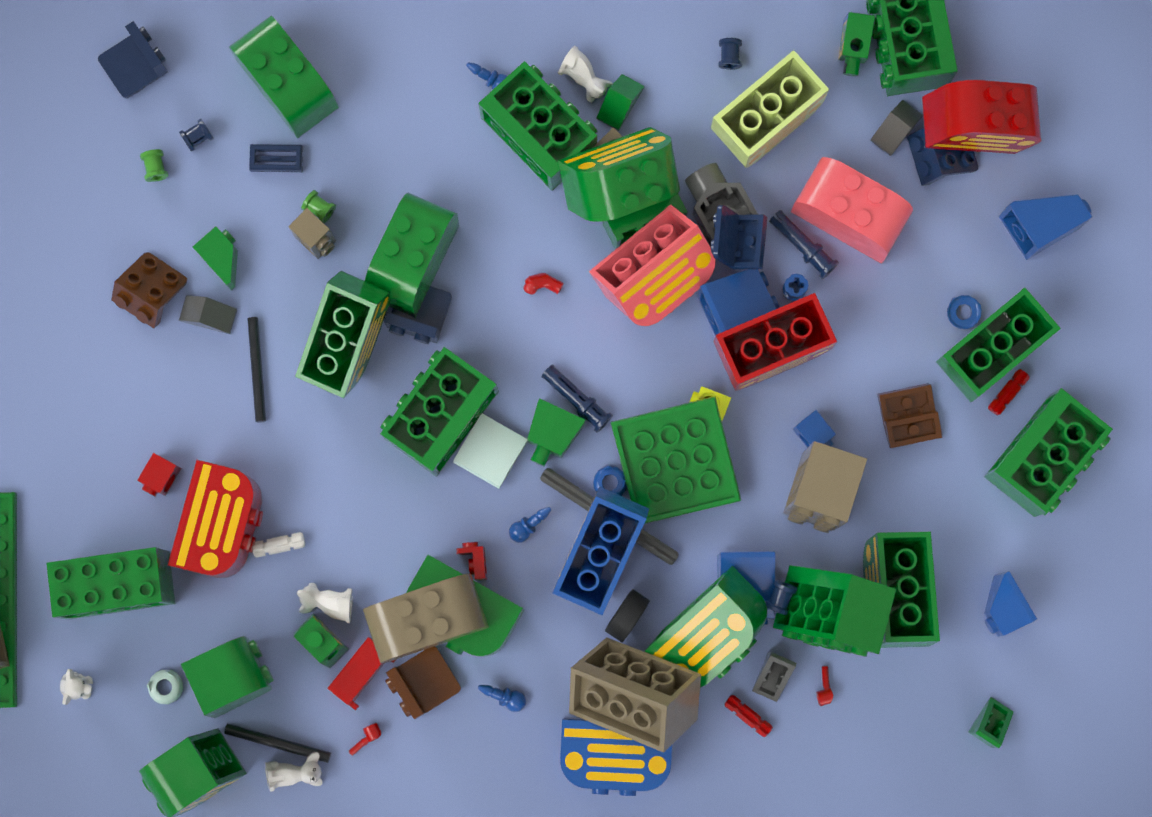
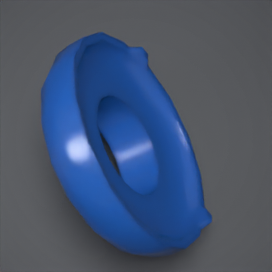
[947,295,982,329]
[593,465,627,496]

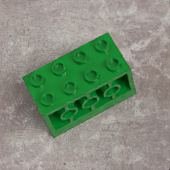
[866,0,958,97]
[478,61,598,191]
[380,347,499,477]
[984,388,1113,517]
[46,547,175,619]
[773,565,896,657]

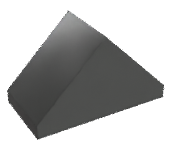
[870,100,923,156]
[179,295,237,334]
[752,652,797,702]

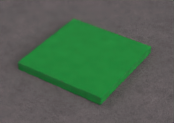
[611,396,742,524]

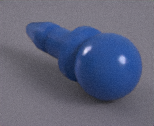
[466,62,507,89]
[509,507,551,543]
[478,685,526,712]

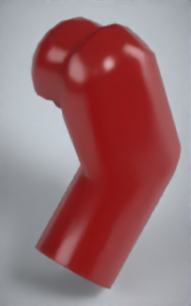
[523,273,564,295]

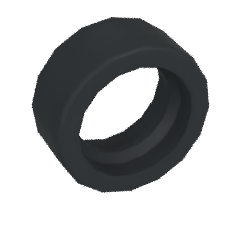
[605,589,650,643]

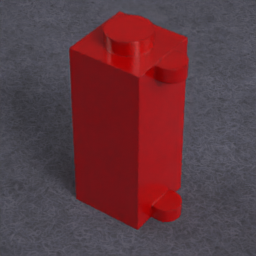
[327,637,397,710]

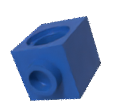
[793,410,836,448]

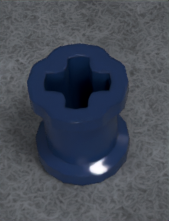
[718,38,742,70]
[179,119,214,152]
[765,579,798,615]

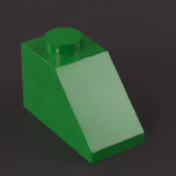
[192,226,238,290]

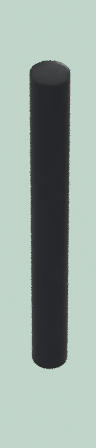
[247,317,266,423]
[224,723,331,763]

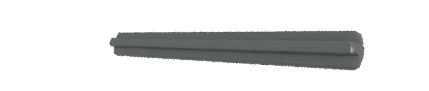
[540,468,679,565]

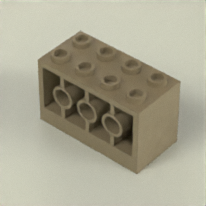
[783,441,867,533]
[569,637,701,753]

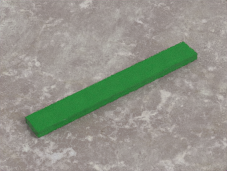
[0,492,17,708]

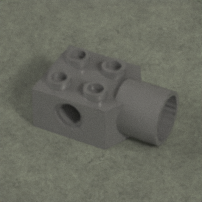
[685,163,758,247]

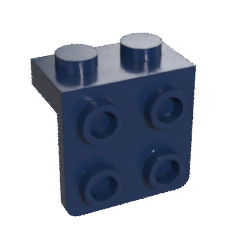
[98,21,168,98]
[907,127,978,186]
[711,205,768,269]
[384,286,452,344]

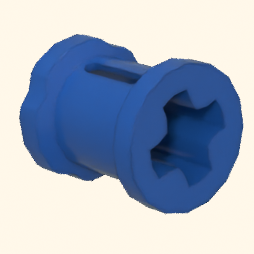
[782,274,809,302]

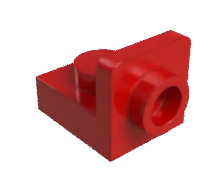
[456,542,487,581]

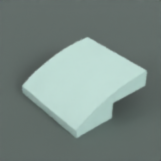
[453,413,527,489]

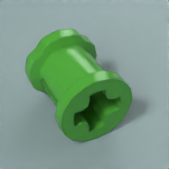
[140,149,168,182]
[301,190,336,223]

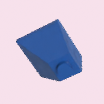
[984,571,1037,637]

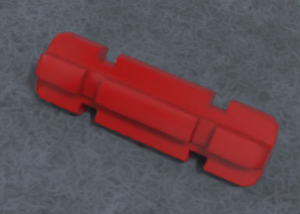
[988,369,1030,416]
[724,695,773,737]

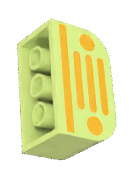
[711,50,829,168]

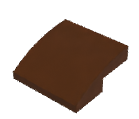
[877,383,942,448]

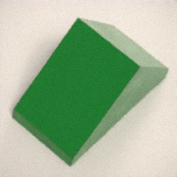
[596,74,644,131]
[968,697,1014,749]

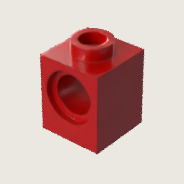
[137,453,182,497]

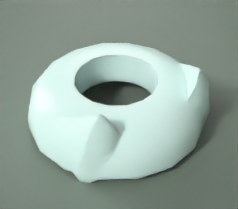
[147,669,183,704]

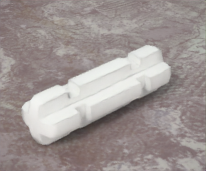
[252,532,305,558]

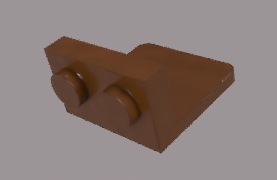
[111,252,187,329]
[385,646,461,719]

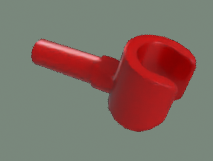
[816,666,833,706]
[349,723,381,756]

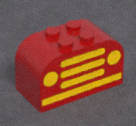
[922,80,1041,154]
[713,293,837,391]
[168,459,263,578]

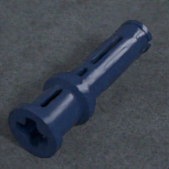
[769,210,839,279]
[541,364,613,433]

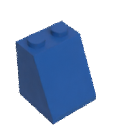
[999,194,1092,260]
[697,269,780,336]
[717,552,775,625]

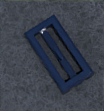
[249,144,303,173]

